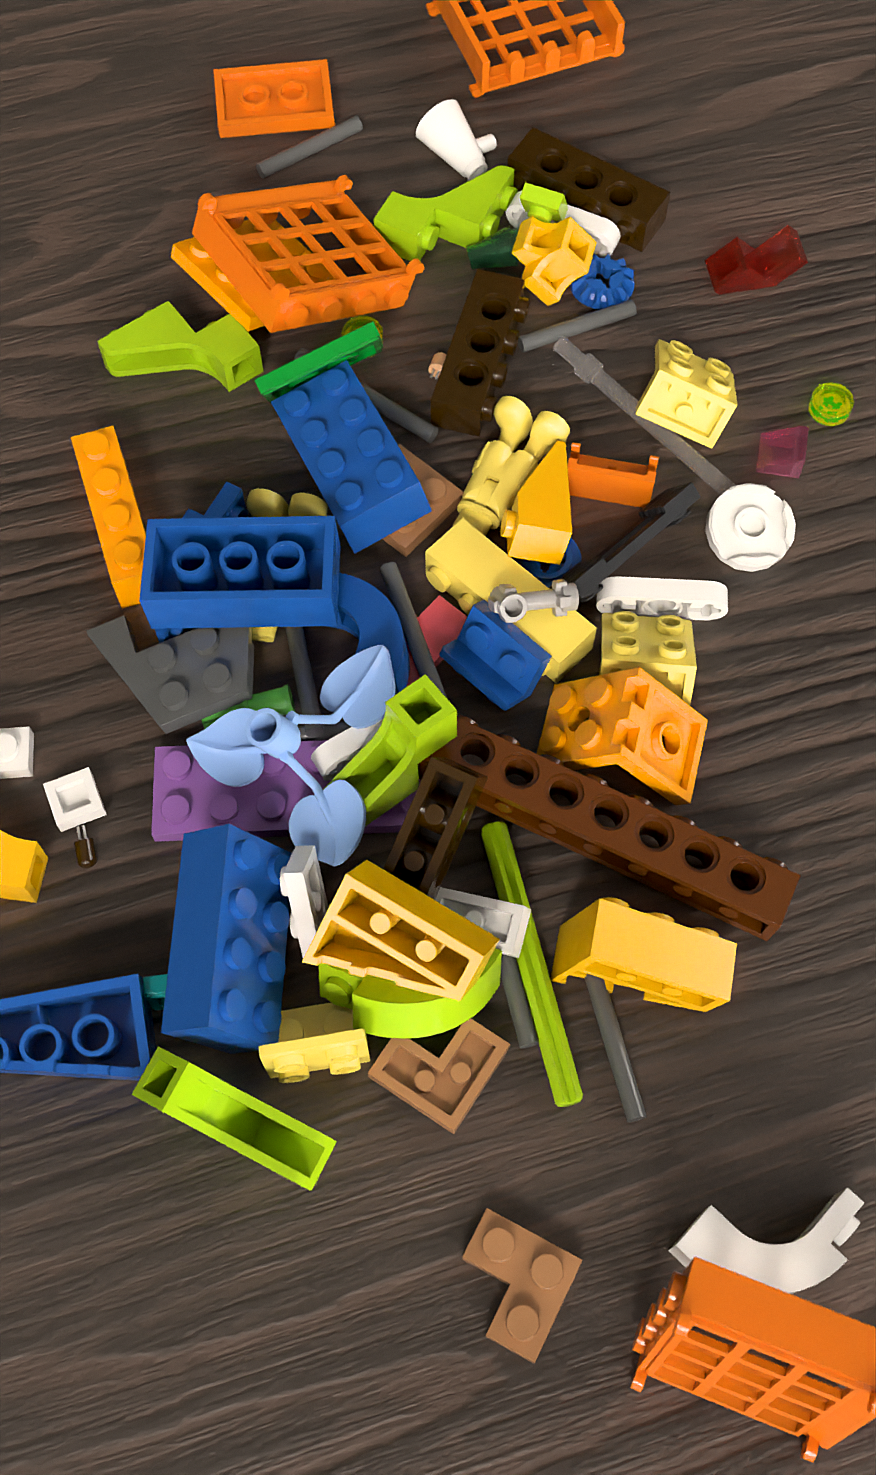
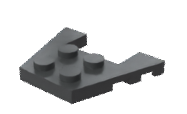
[87,615,254,734]

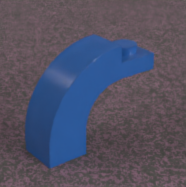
[326,573,410,695]

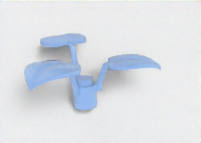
[186,645,396,867]

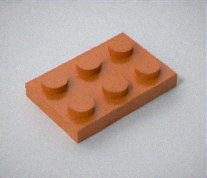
[213,59,335,138]

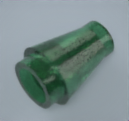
[466,226,521,270]

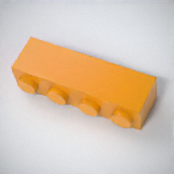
[71,426,146,609]

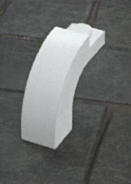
[669,1187,864,1294]

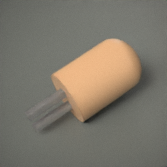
[428,352,446,380]

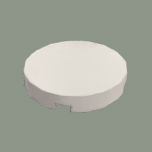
[705,483,796,572]

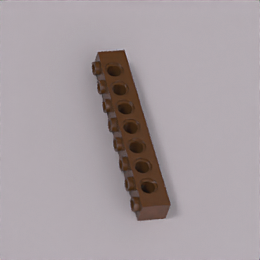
[418,714,801,941]

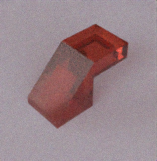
[705,225,808,295]

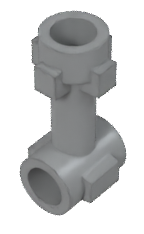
[488,579,579,623]

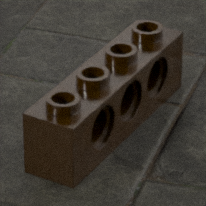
[507,127,671,252]
[431,269,530,437]
[383,757,488,900]

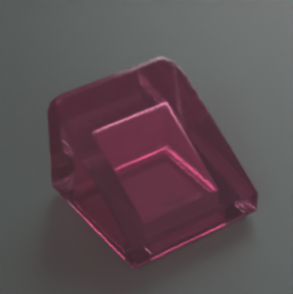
[756,426,809,479]

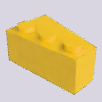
[302,860,500,1001]
[550,897,737,1012]

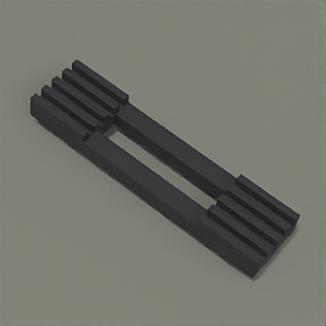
[549,482,701,603]

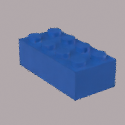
[271,360,432,554]
[139,516,340,629]
[161,824,292,1054]

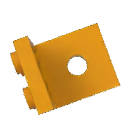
[537,667,708,805]

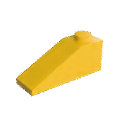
[500,440,572,565]

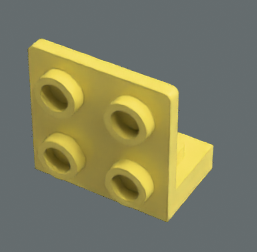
[636,339,737,448]
[599,611,697,706]
[258,1003,370,1083]

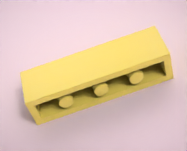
[425,518,597,684]

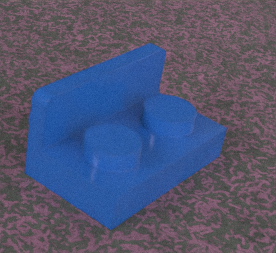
[439,600,552,711]

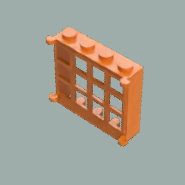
[426,0,625,98]
[192,175,424,333]
[630,1256,876,1463]

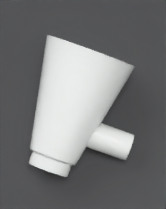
[416,99,497,181]

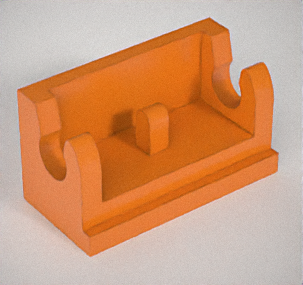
[567,442,659,508]

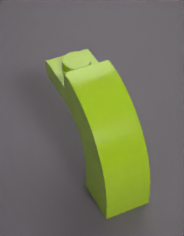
[319,948,502,1039]

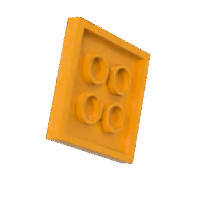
[171,219,335,332]

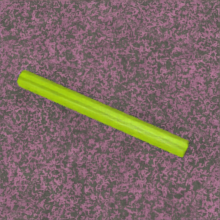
[481,821,583,1107]

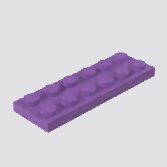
[152,740,421,841]

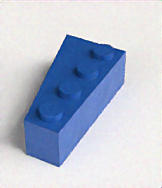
[0,974,157,1081]

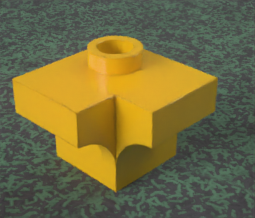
[512,216,597,306]

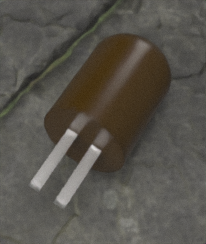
[74,825,97,868]

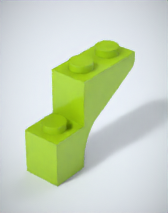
[374,165,517,261]
[97,301,264,392]
[323,674,457,827]
[131,1047,337,1191]

